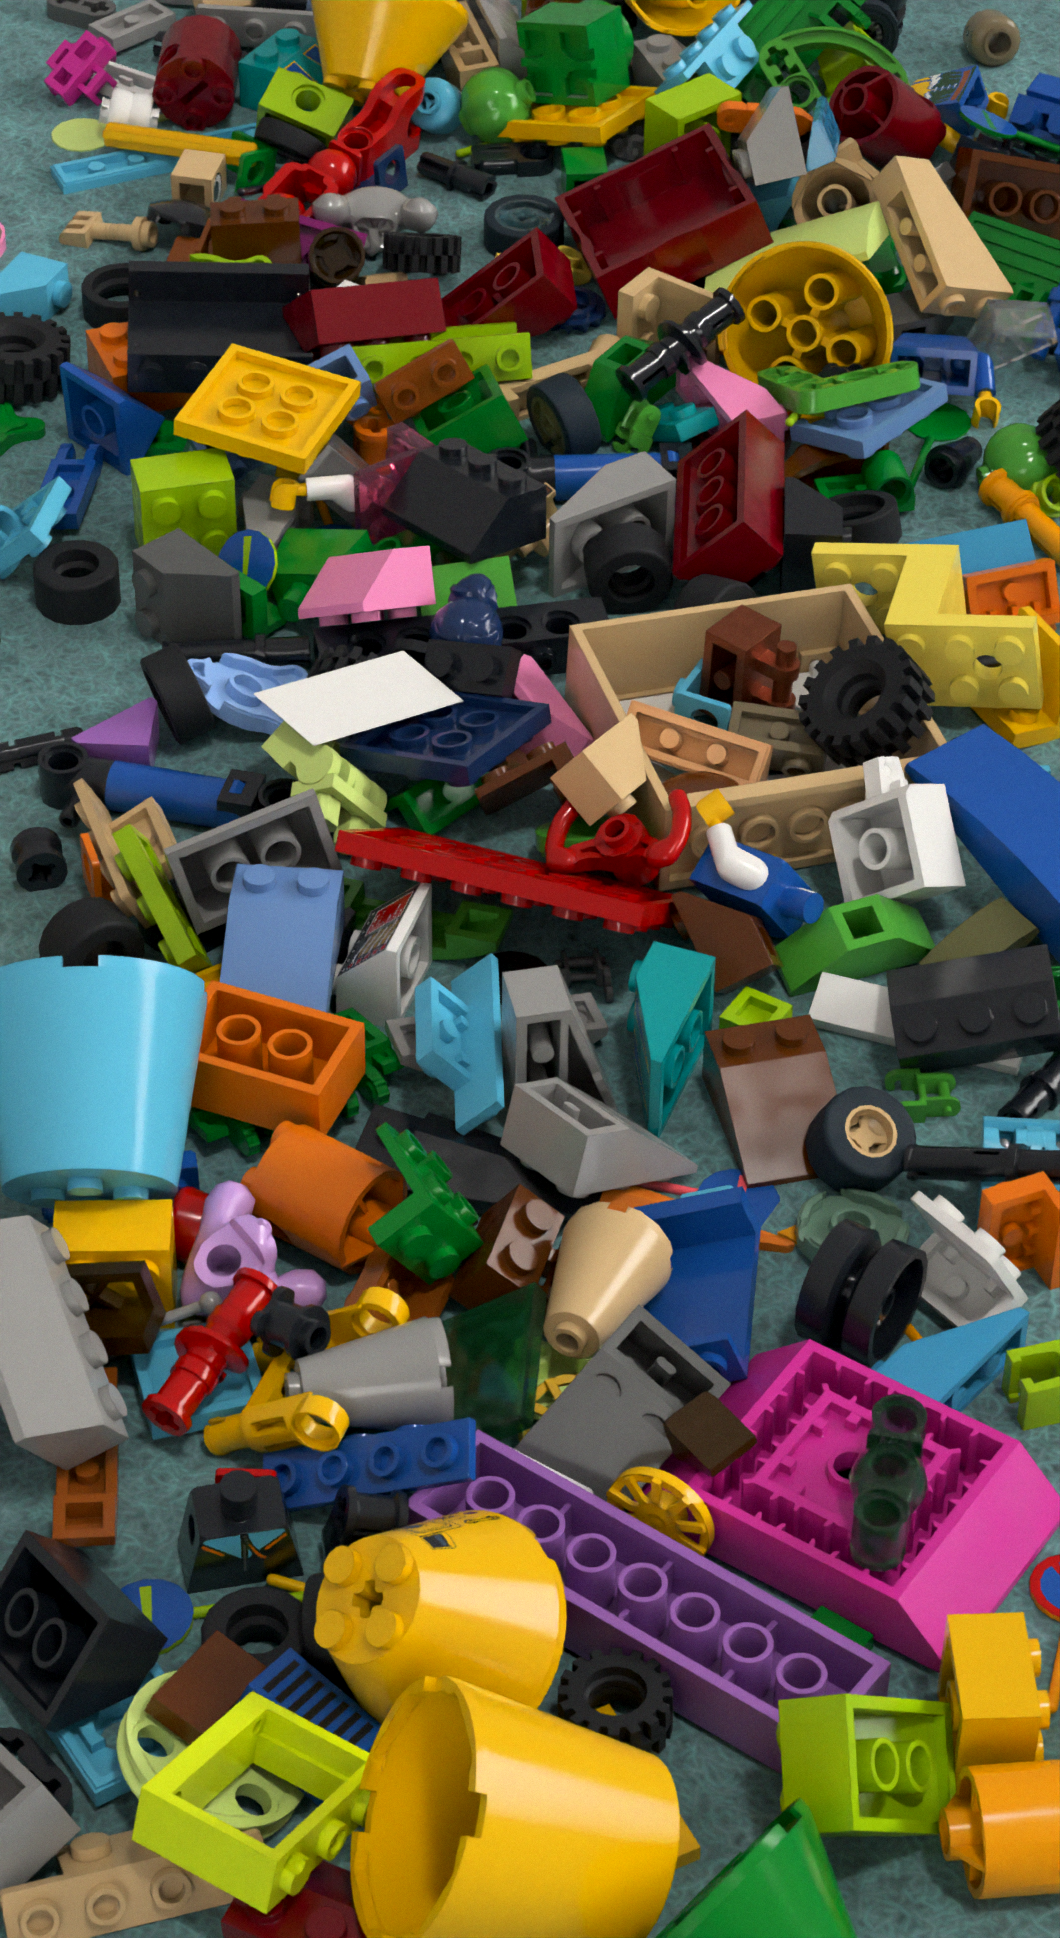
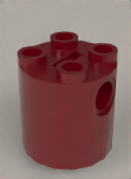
[152,15,242,131]
[829,66,947,169]

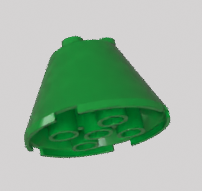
[655,1797,857,1938]

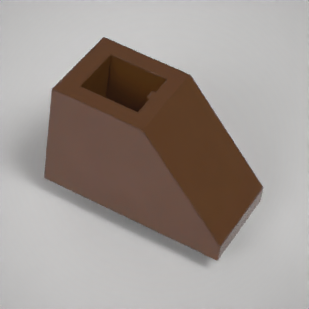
[671,891,784,994]

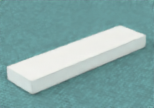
[808,972,1023,1076]

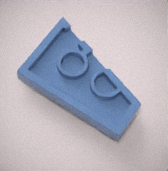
[790,378,948,459]

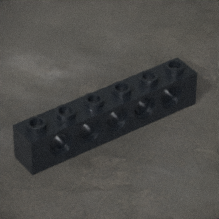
[313,597,609,676]

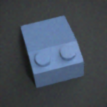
[220,864,345,1013]

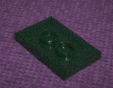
[442,1282,547,1441]

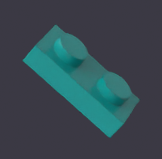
[652,402,719,442]

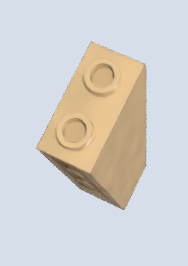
[871,155,1014,319]

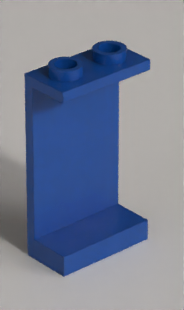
[634,1186,761,1382]

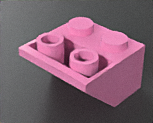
[298,546,436,627]

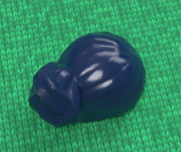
[429,573,503,646]

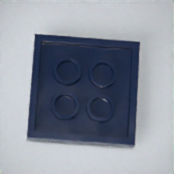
[339,691,552,787]

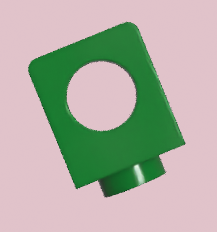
[227,130,277,193]

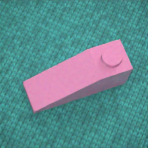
[676,358,789,443]

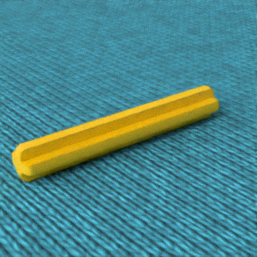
[102,122,258,168]

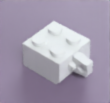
[828,756,966,905]

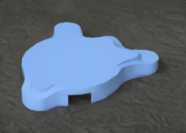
[187,653,308,735]

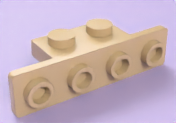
[73,778,177,929]
[0,1828,264,1938]

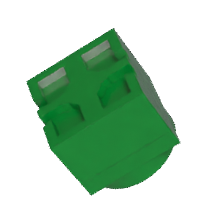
[516,0,634,107]

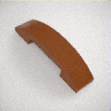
[52,1367,119,1547]

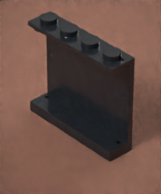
[127,261,313,393]

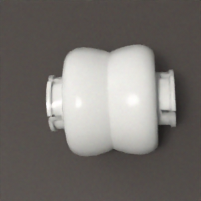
[98,88,160,128]

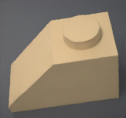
[550,712,647,826]

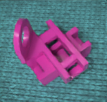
[44,30,118,106]

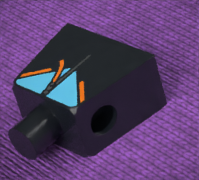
[178,1470,304,1594]

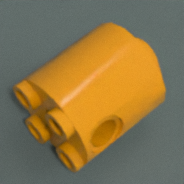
[939,1759,1060,1899]

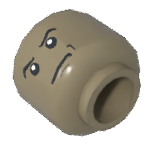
[963,9,1021,66]

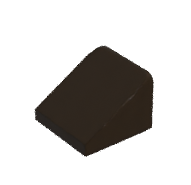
[663,1391,758,1477]

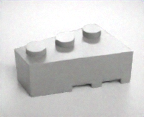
[502,965,618,1112]

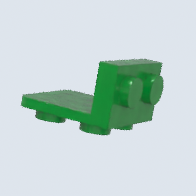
[367,1122,484,1285]

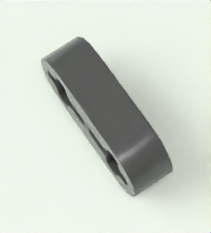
[46,0,116,30]

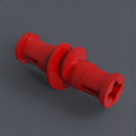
[141,1267,278,1437]

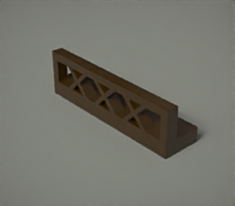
[66,1260,166,1355]

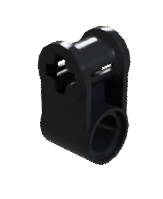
[321,1484,409,1562]

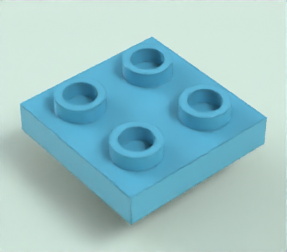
[0,476,72,579]

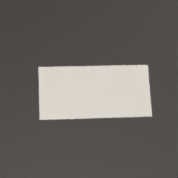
[253,651,464,746]

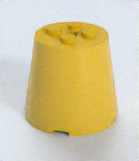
[350,1675,680,1938]

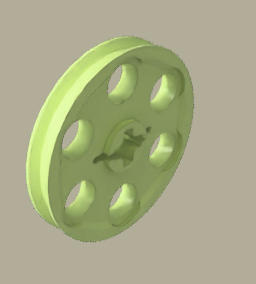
[116,1670,304,1839]

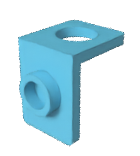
[672,658,732,731]

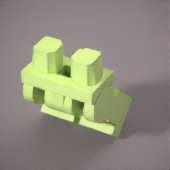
[261,721,387,856]

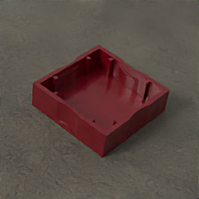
[555,123,774,319]

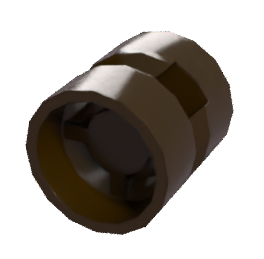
[306,227,366,289]

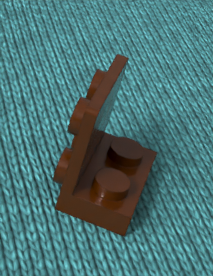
[474,741,581,817]

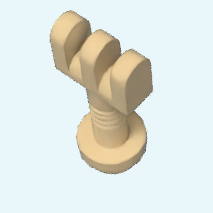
[59,211,158,251]

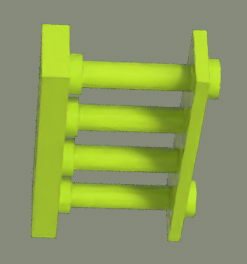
[352,321,533,392]

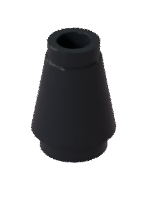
[924,436,982,488]

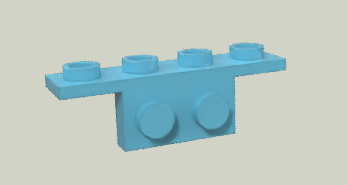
[654,0,759,94]
[415,953,505,1136]

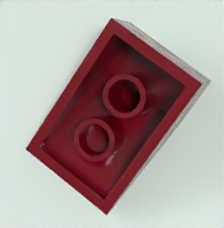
[441,227,578,337]

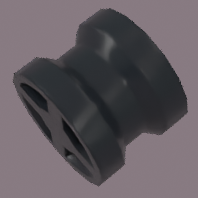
[10,827,68,892]

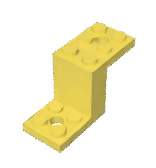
[811,542,1044,709]

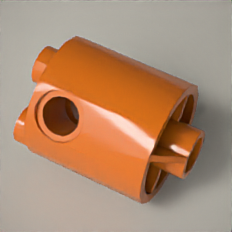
[240,1121,408,1275]

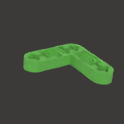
[757,361,920,414]

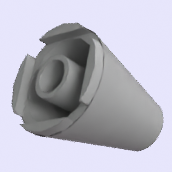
[284,1316,454,1431]

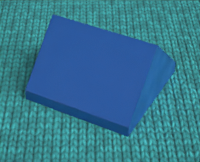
[59,361,165,476]

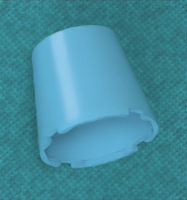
[0,955,207,1209]

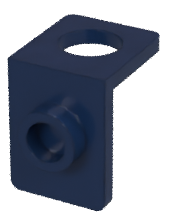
[353,144,408,192]

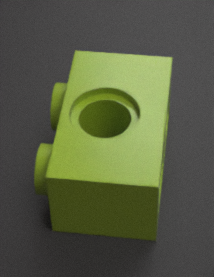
[256,67,355,147]

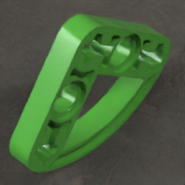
[759,26,910,113]

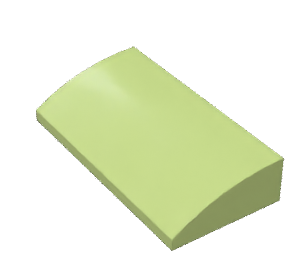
[704,201,890,293]

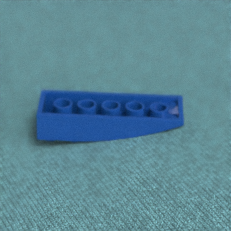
[904,724,1060,964]

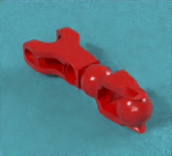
[257,67,425,219]

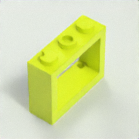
[132,1691,371,1914]

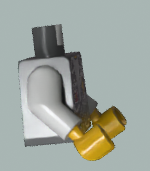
[269,433,394,533]

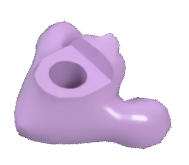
[180,1180,327,1317]

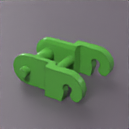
[612,399,661,453]
[884,1068,961,1123]

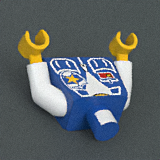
[689,788,824,939]

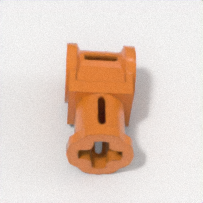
[347,395,395,474]

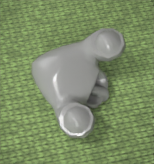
[311,186,438,257]

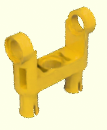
[203,1287,410,1456]

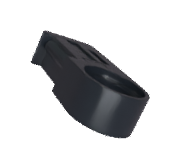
[471,141,555,177]

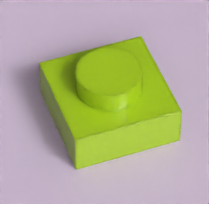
[719,986,793,1029]

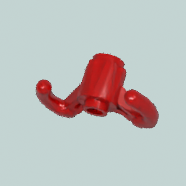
[544,789,692,886]

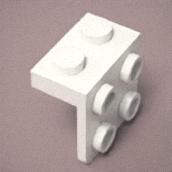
[910,1190,1029,1328]

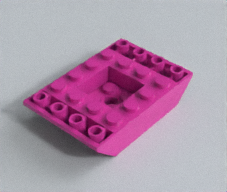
[628,1339,1060,1673]

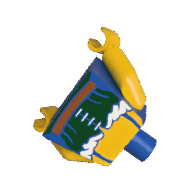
[911,64,1009,154]

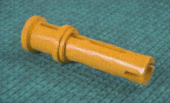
[978,468,1060,567]

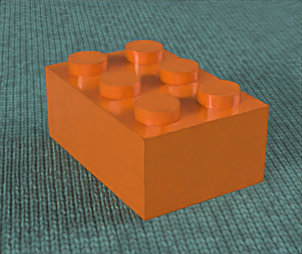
[191,980,366,1135]

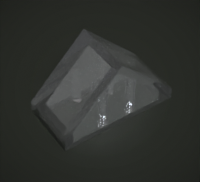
[967,299,1058,370]

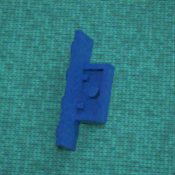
[263,1417,476,1512]

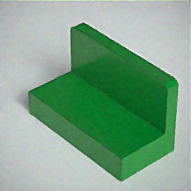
[384,772,489,834]

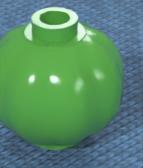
[459,67,536,144]
[976,423,1059,498]

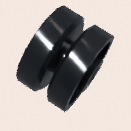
[794,1219,928,1368]

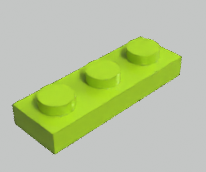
[112,823,213,973]

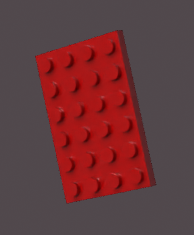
[334,827,677,934]

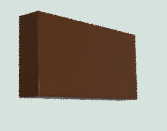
[144,1630,267,1745]

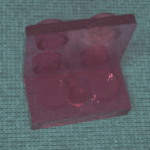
[353,422,436,546]

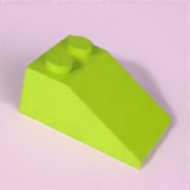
[776,1693,956,1837]

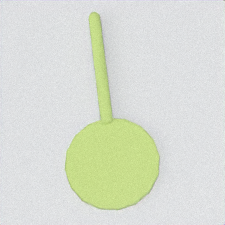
[51,114,169,152]

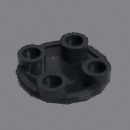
[146,199,210,238]

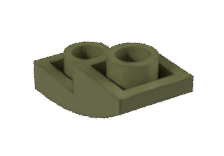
[919,896,1040,965]

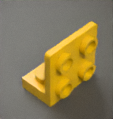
[971,606,1060,749]

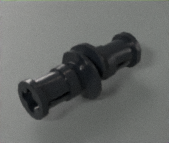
[615,287,745,402]

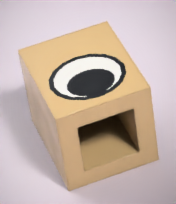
[171,149,227,208]

